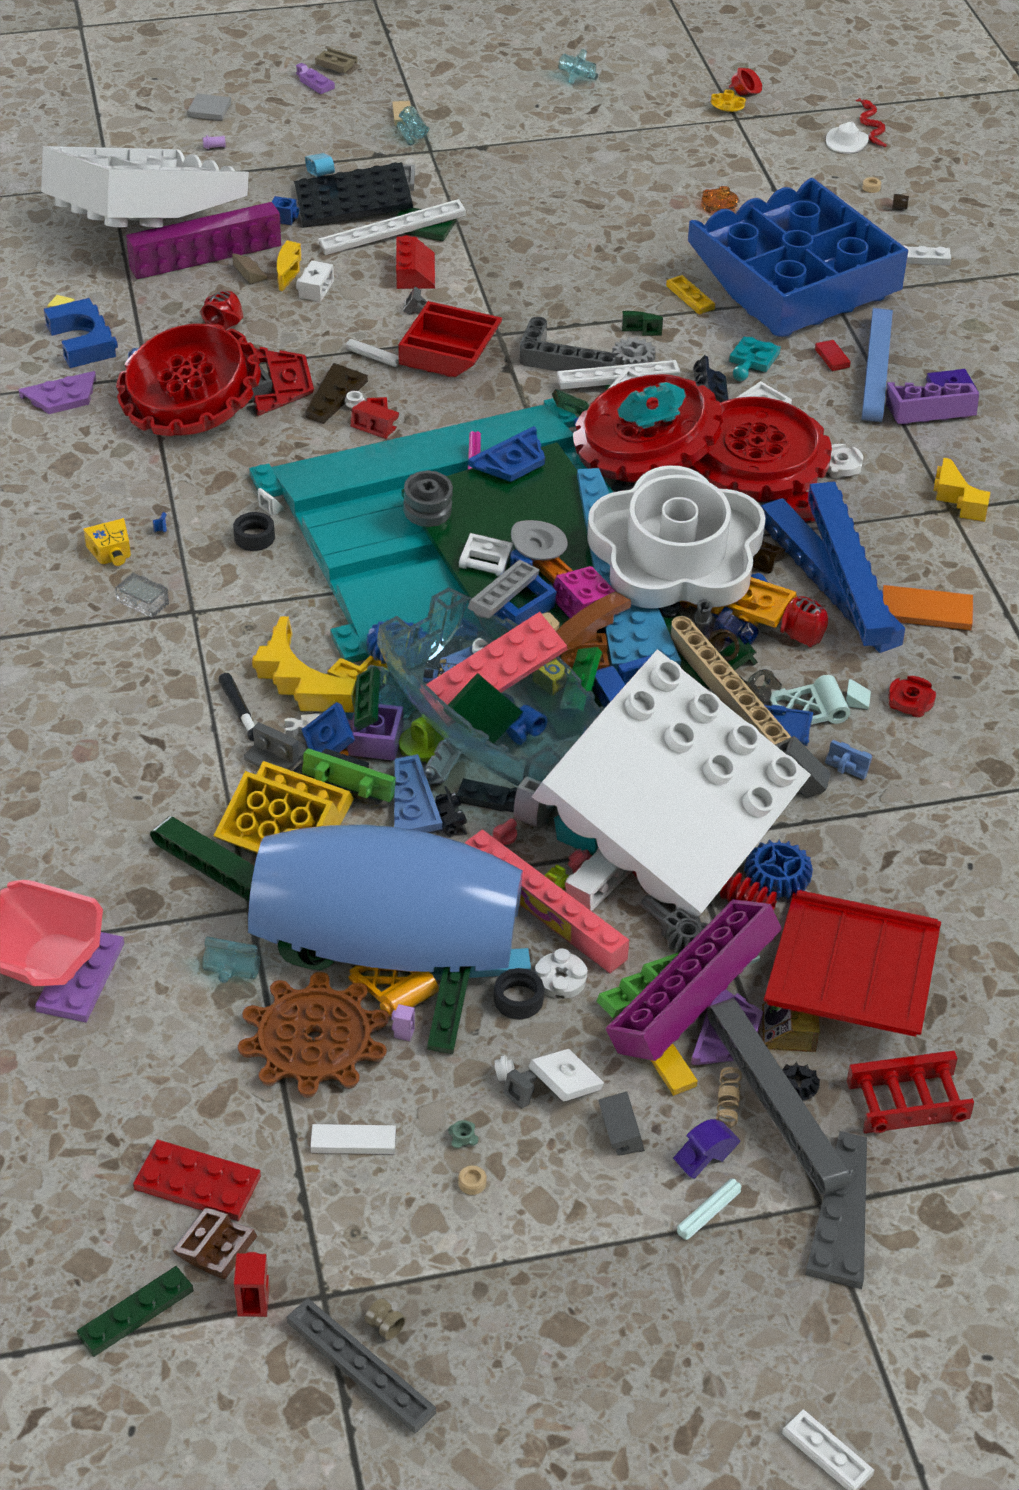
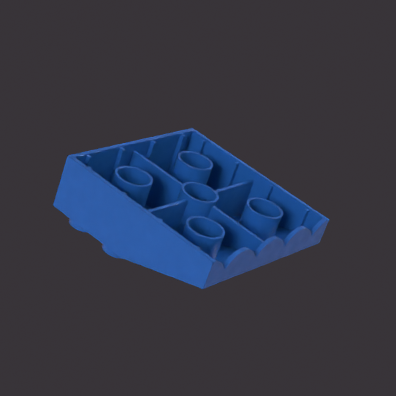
[688,177,908,337]

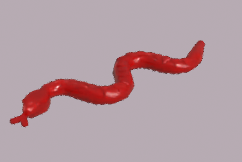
[856,98,887,147]

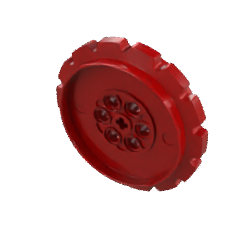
[116,323,261,436]
[573,374,723,482]
[689,397,832,502]

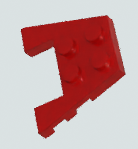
[254,347,314,416]

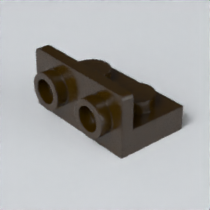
[752,541,786,573]

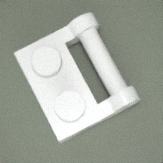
[459,533,513,577]

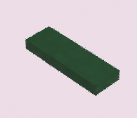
[354,666,380,731]

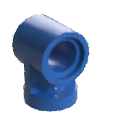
[506,705,547,745]

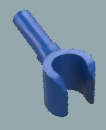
[153,512,167,533]

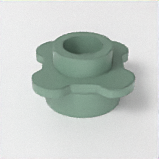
[448,1120,479,1148]

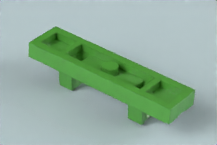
[302,748,396,802]

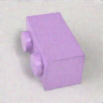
[391,1004,415,1041]

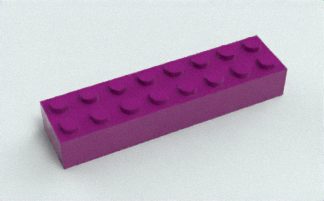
[126,202,282,279]
[605,900,782,1061]

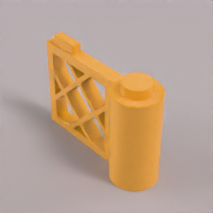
[348,965,439,1017]

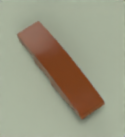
[556,591,631,652]

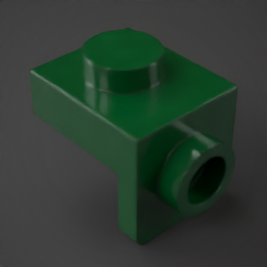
[719,638,758,671]

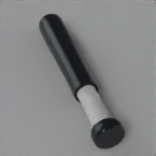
[218,672,255,741]

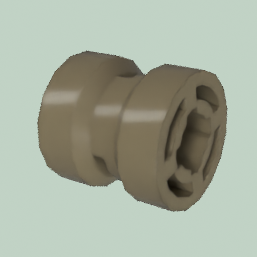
[364,1298,406,1341]

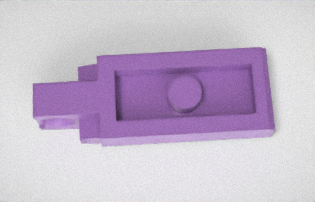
[296,63,335,94]

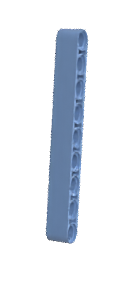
[861,308,893,422]

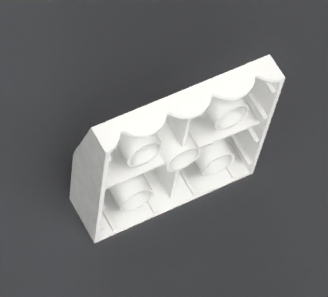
[41,146,249,227]
[532,649,811,919]

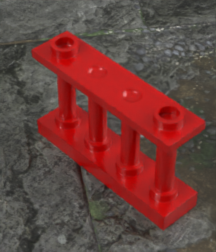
[846,1050,974,1134]

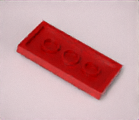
[133,1139,261,1222]

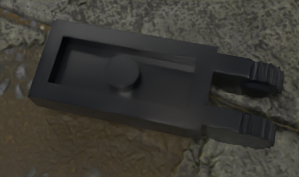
[457,778,517,812]

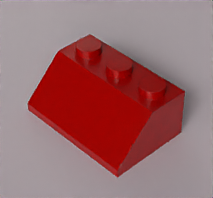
[396,235,435,289]

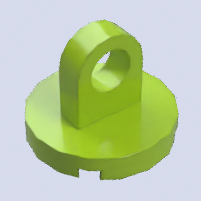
[399,717,446,764]

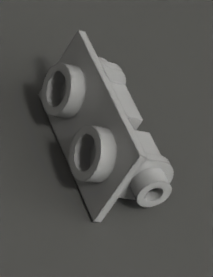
[424,739,463,785]

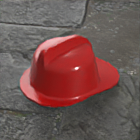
[729,67,762,96]

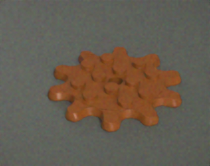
[238,971,389,1098]

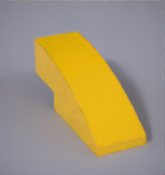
[277,240,301,292]

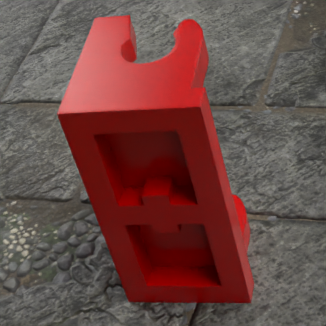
[350,400,399,439]

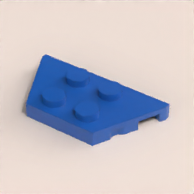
[468,426,545,482]

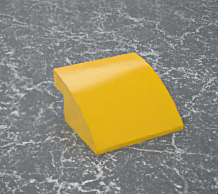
[213,761,354,854]

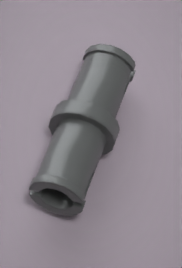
[694,599,712,636]

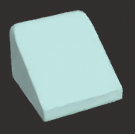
[846,679,871,710]

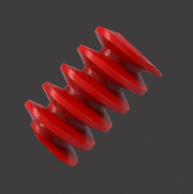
[720,872,777,910]

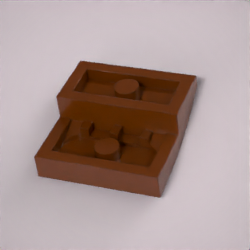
[173,1208,257,1280]

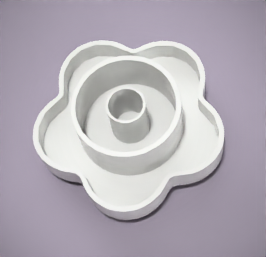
[587,466,765,608]

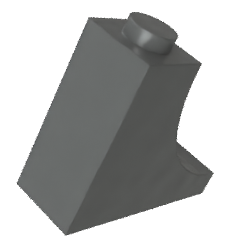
[775,736,831,798]

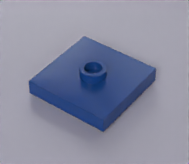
[301,702,355,753]

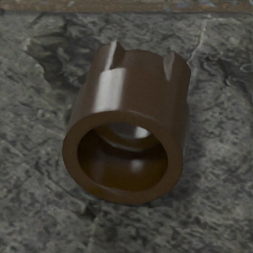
[892,194,909,209]

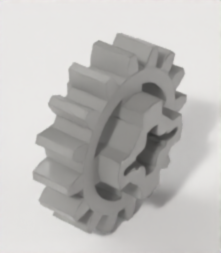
[612,337,656,365]

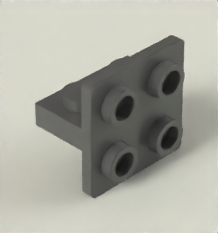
[244,722,308,770]

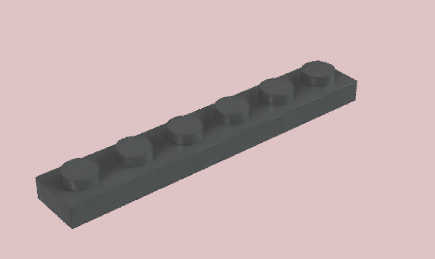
[286,1298,436,1434]

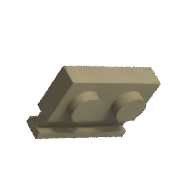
[315,47,358,73]

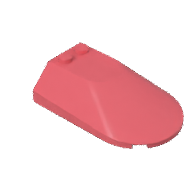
[0,880,103,986]

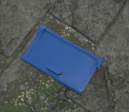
[764,705,814,746]

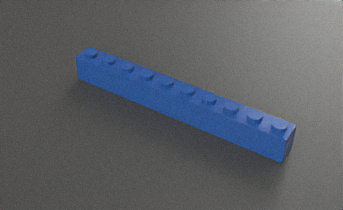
[808,482,896,646]
[761,498,905,653]

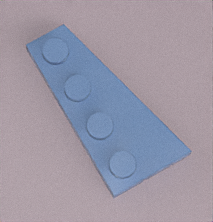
[394,754,442,833]

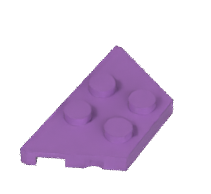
[18,371,96,414]
[691,989,763,1065]

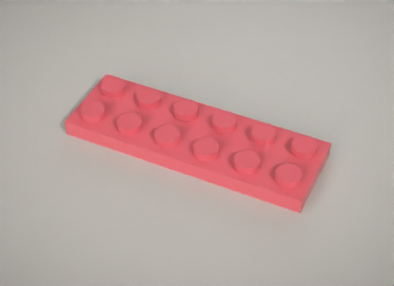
[421,612,568,727]

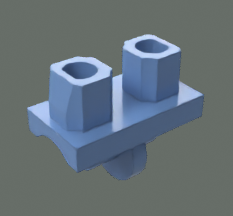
[825,740,872,780]

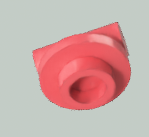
[492,818,517,845]
[568,849,592,873]

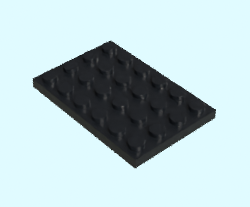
[294,162,413,228]

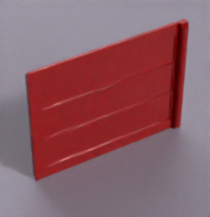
[764,890,941,1037]

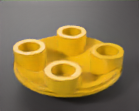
[710,89,746,112]

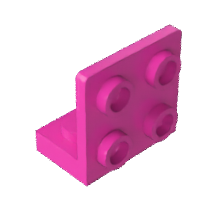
[553,566,615,618]

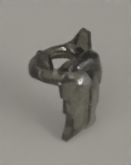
[739,669,782,704]

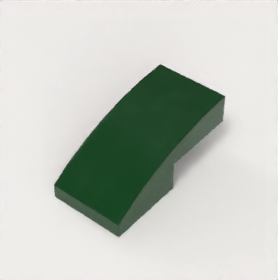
[621,311,663,336]

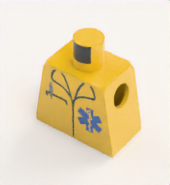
[83,518,131,566]

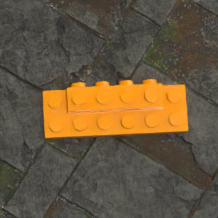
[680,577,797,628]

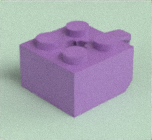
[347,704,404,761]

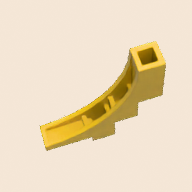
[252,616,356,713]

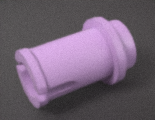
[203,135,226,150]

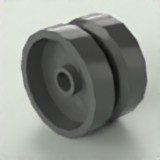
[403,470,453,527]

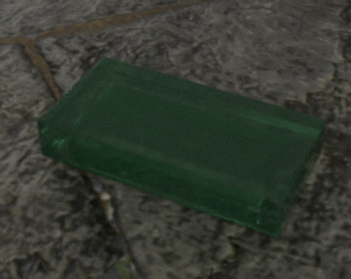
[551,389,589,416]

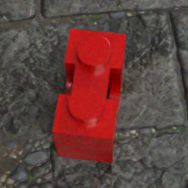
[234,1252,270,1317]

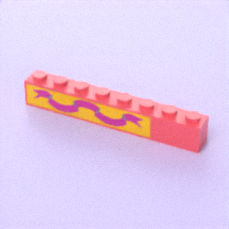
[465,829,629,973]

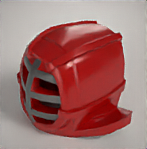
[199,290,243,330]
[780,596,828,647]

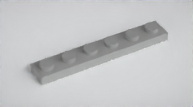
[468,560,539,619]

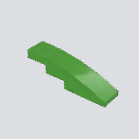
[596,952,680,1018]

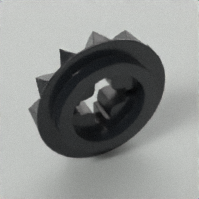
[782,1061,820,1101]

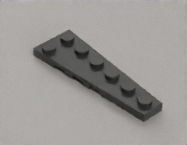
[805,1131,867,1289]

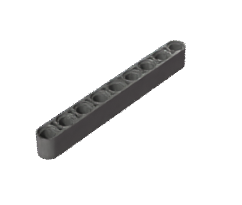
[707,998,851,1195]

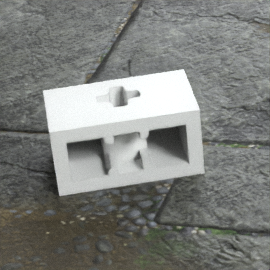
[296,261,334,302]

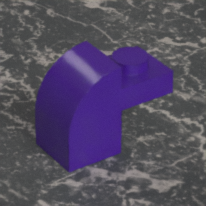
[673,1119,741,1179]

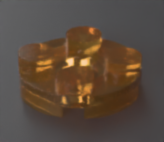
[701,186,738,213]

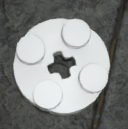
[827,444,863,479]
[535,948,588,999]

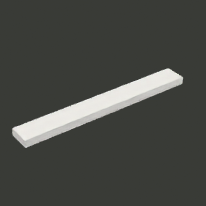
[318,199,466,255]

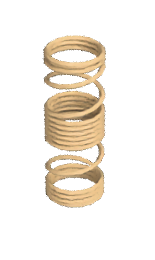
[716,1067,742,1127]

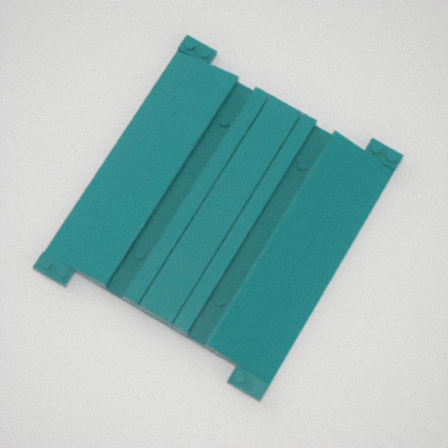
[249,396,613,663]

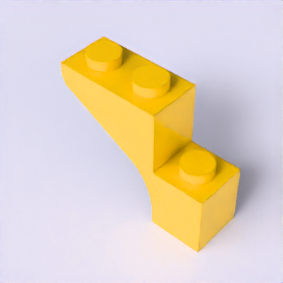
[933,458,990,522]

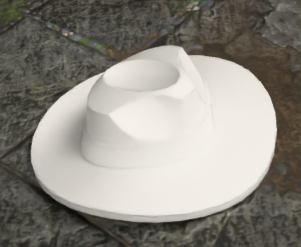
[826,122,869,154]

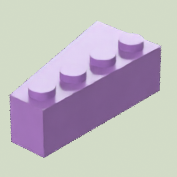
[885,382,979,424]

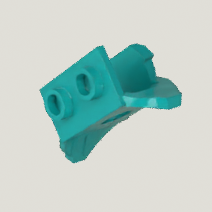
[617,382,686,428]

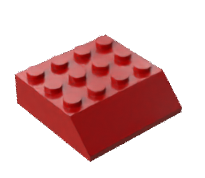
[398,301,502,377]

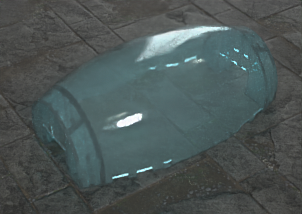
[377,587,604,786]

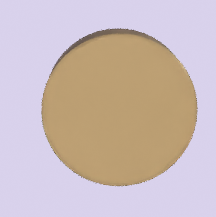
[862,177,881,193]
[458,1166,487,1195]

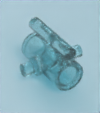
[558,49,598,84]
[397,106,430,146]
[202,936,260,983]

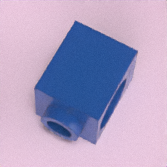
[272,196,299,225]

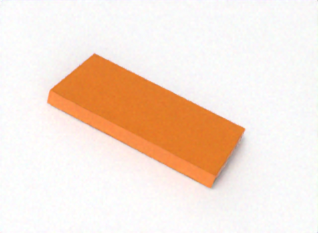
[882,585,973,630]

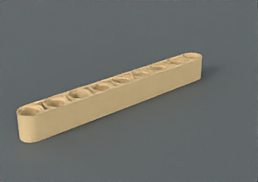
[671,616,791,745]

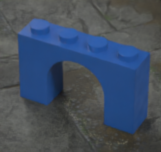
[44,298,118,368]

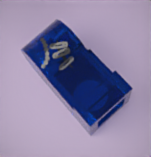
[712,606,759,645]

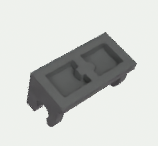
[598,1091,645,1156]

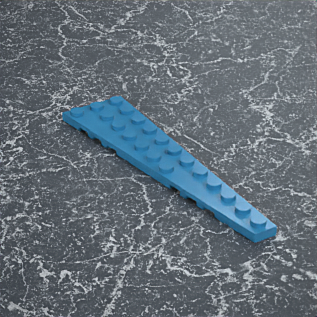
[577,468,681,670]

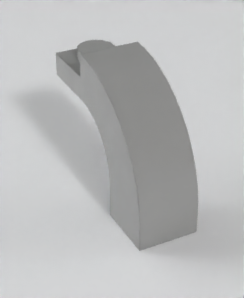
[514,776,555,828]

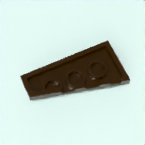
[306,363,368,424]

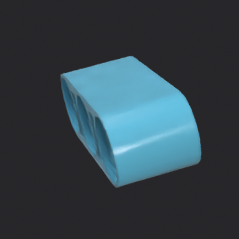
[305,153,335,177]

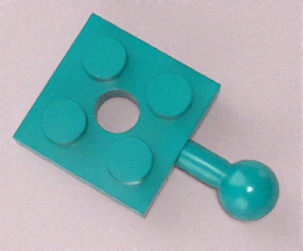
[729,336,781,381]

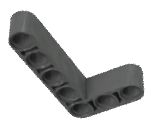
[519,317,616,371]

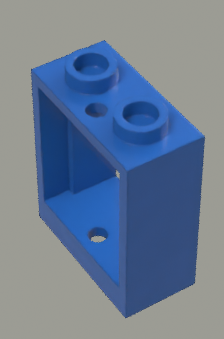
[494,575,556,630]

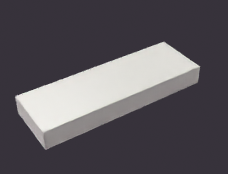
[311,1124,396,1154]
[782,1409,874,1490]

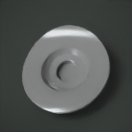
[511,520,567,560]

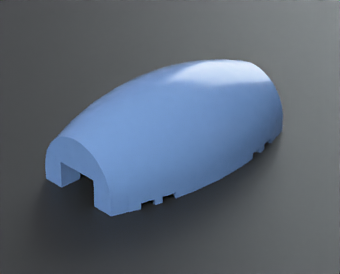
[248,825,523,972]

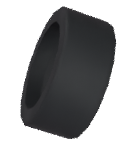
[233,512,275,551]
[494,968,544,1019]

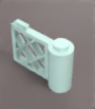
[768,675,851,725]

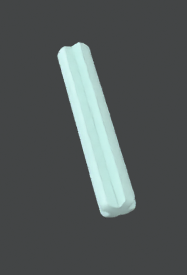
[677,1178,742,1240]

